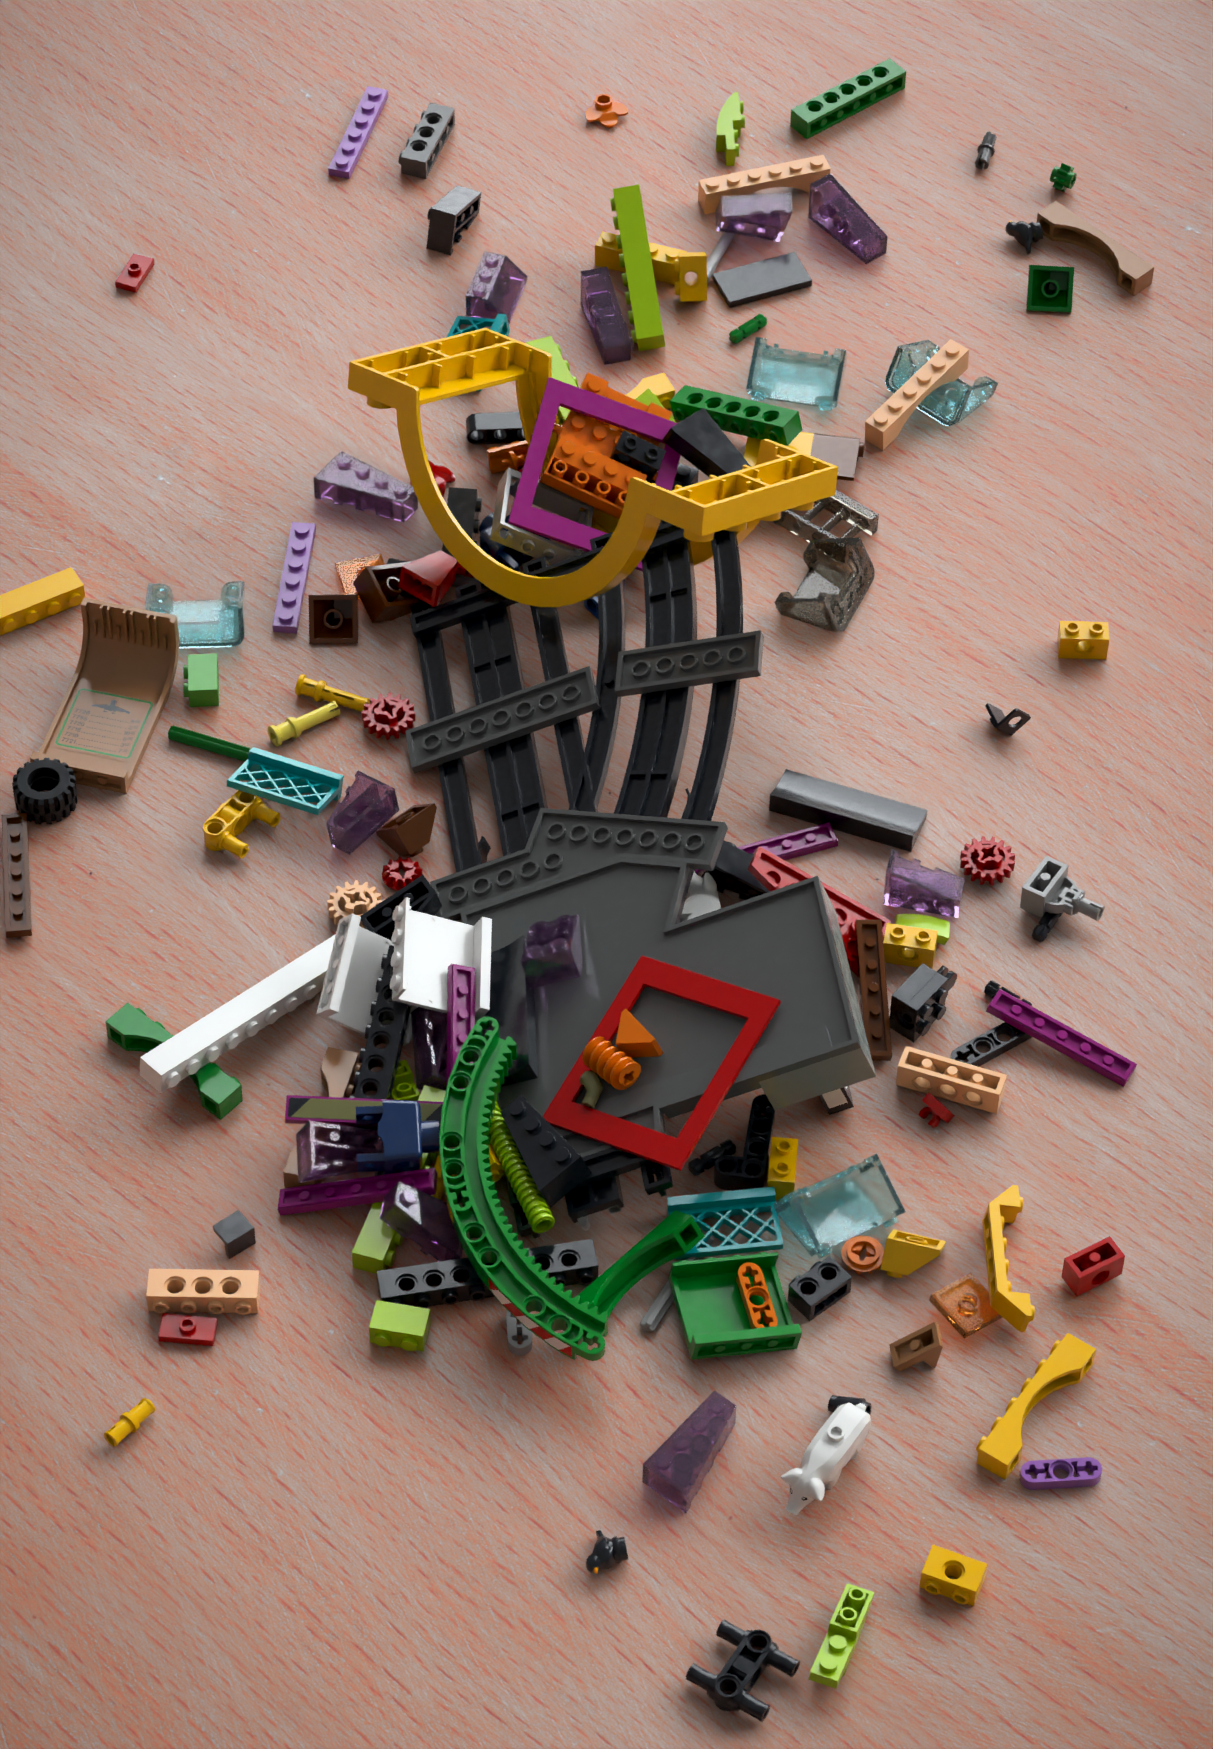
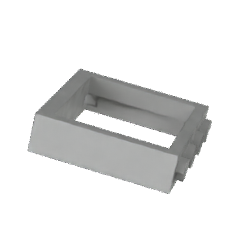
[490,467,594,565]

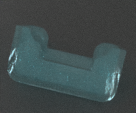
[746,337,847,411]
[885,340,998,426]
[145,581,245,648]
[772,1154,906,1259]

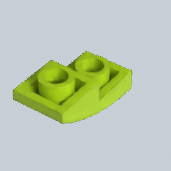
[894,914,950,945]
[381,1060,420,1101]

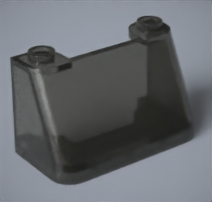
[774,537,875,632]

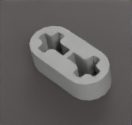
[506,1310,532,1356]

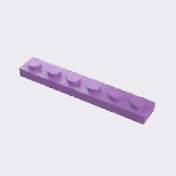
[328,86,388,179]
[272,522,316,634]

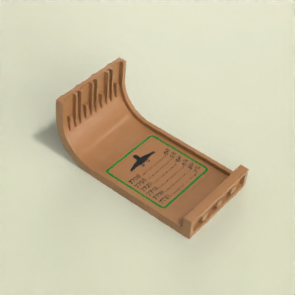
[30,598,179,794]

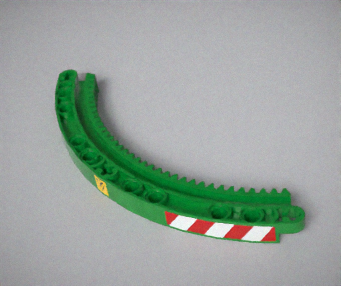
[439,1016,608,1361]

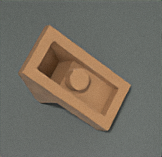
[889,1322,943,1372]

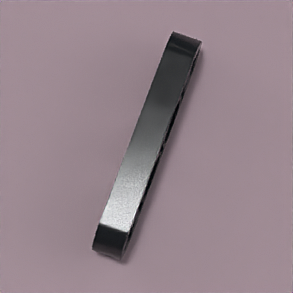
[950,1022,1032,1067]

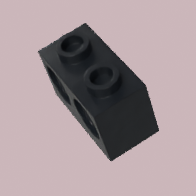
[610,430,666,482]
[788,1256,852,1321]

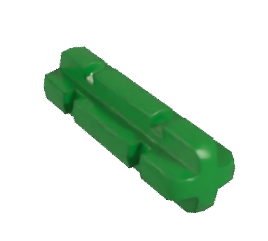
[729,314,767,344]

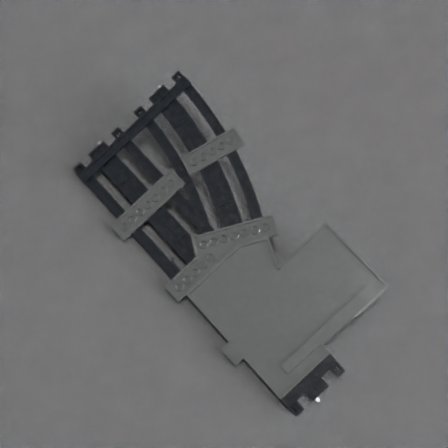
[405,520,876,1238]

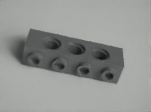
[399,103,455,179]

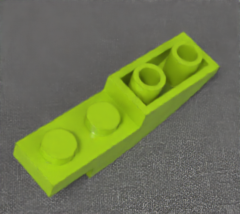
[716,92,745,166]
[809,1583,875,1689]

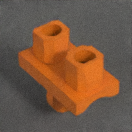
[487,440,529,474]

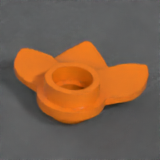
[586,94,628,128]

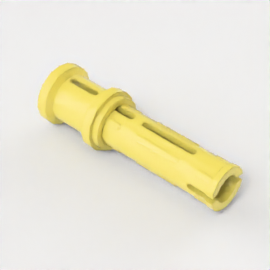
[267,701,340,747]

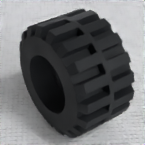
[12,758,78,825]

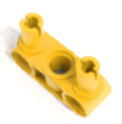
[203,790,281,859]

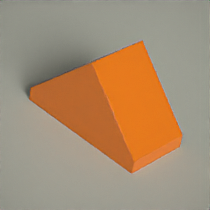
[616,1009,663,1058]

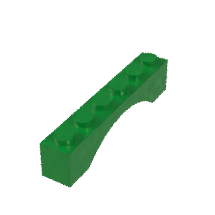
[105,1003,243,1120]
[577,1210,705,1320]

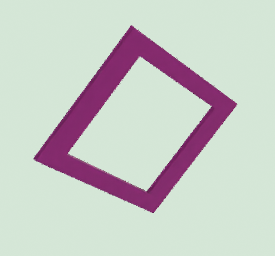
[508,377,681,572]

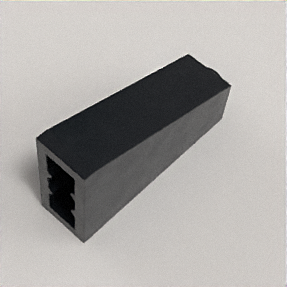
[662,408,751,477]

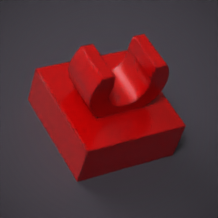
[919,1093,955,1128]

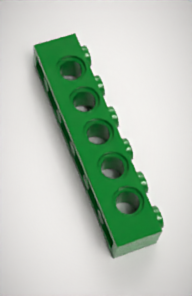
[790,58,906,139]
[670,385,803,446]

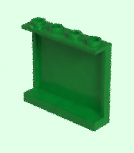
[668,1252,802,1360]

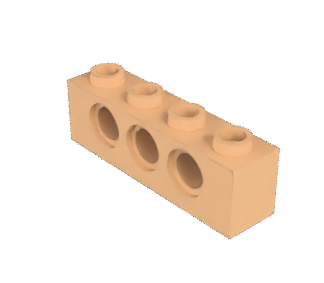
[896,1046,1007,1114]
[146,1269,260,1315]

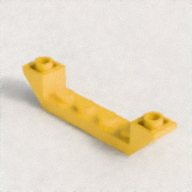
[982,1185,1035,1332]

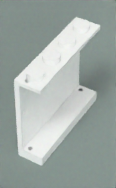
[390,897,492,1021]
[316,913,419,1045]

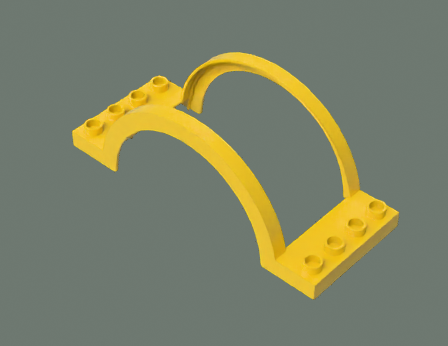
[348,328,838,607]

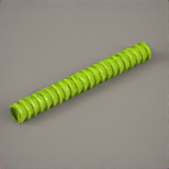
[489,1101,555,1233]

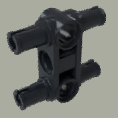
[686,1619,800,1722]

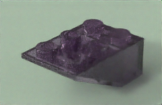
[521,914,583,989]

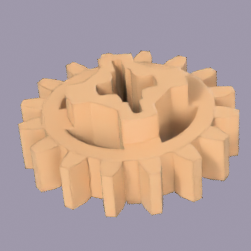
[327,880,382,928]

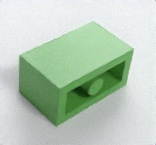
[183,653,219,707]

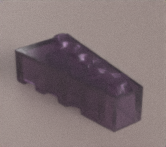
[808,173,888,264]
[581,267,634,365]
[313,451,418,522]
[642,1390,736,1513]

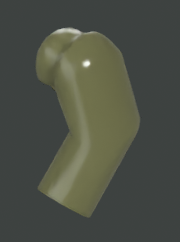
[580,1071,603,1109]

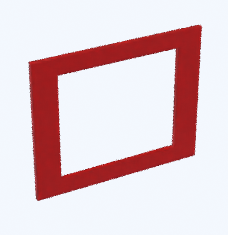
[543,955,781,1171]

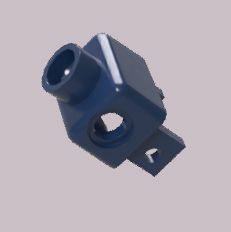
[479,512,551,572]
[356,1100,440,1174]

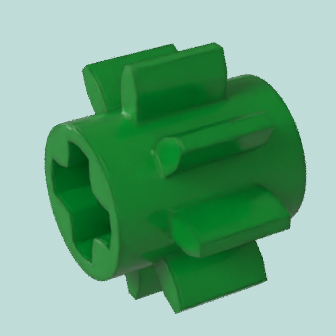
[1050,163,1077,192]

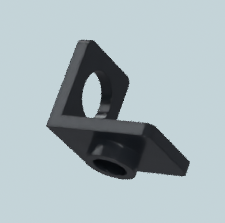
[985,703,1031,736]

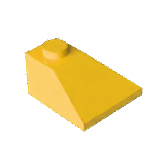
[881,1229,946,1278]

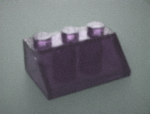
[466,251,528,324]

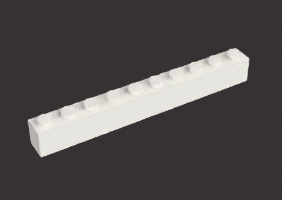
[140,934,336,1093]

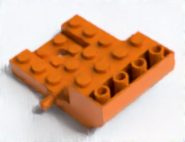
[539,372,672,519]

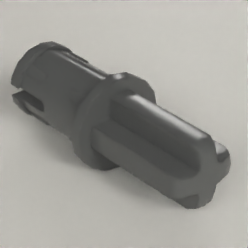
[975,132,997,170]

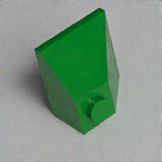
[1026,265,1074,313]

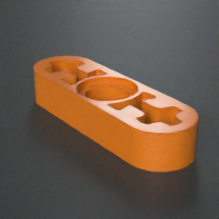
[736,1263,778,1329]

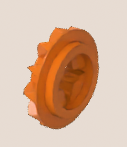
[841,1236,884,1275]

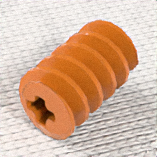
[582,1037,641,1090]

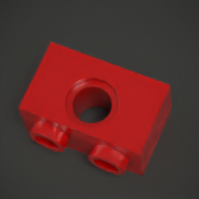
[1061,1236,1125,1297]

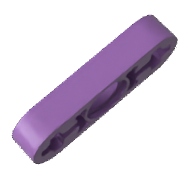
[1019,1457,1102,1490]

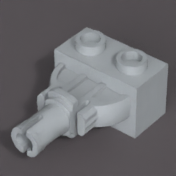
[1020,856,1105,921]

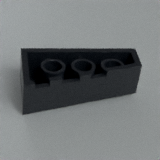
[500,1095,592,1208]

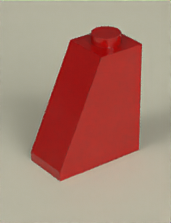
[399,550,458,607]

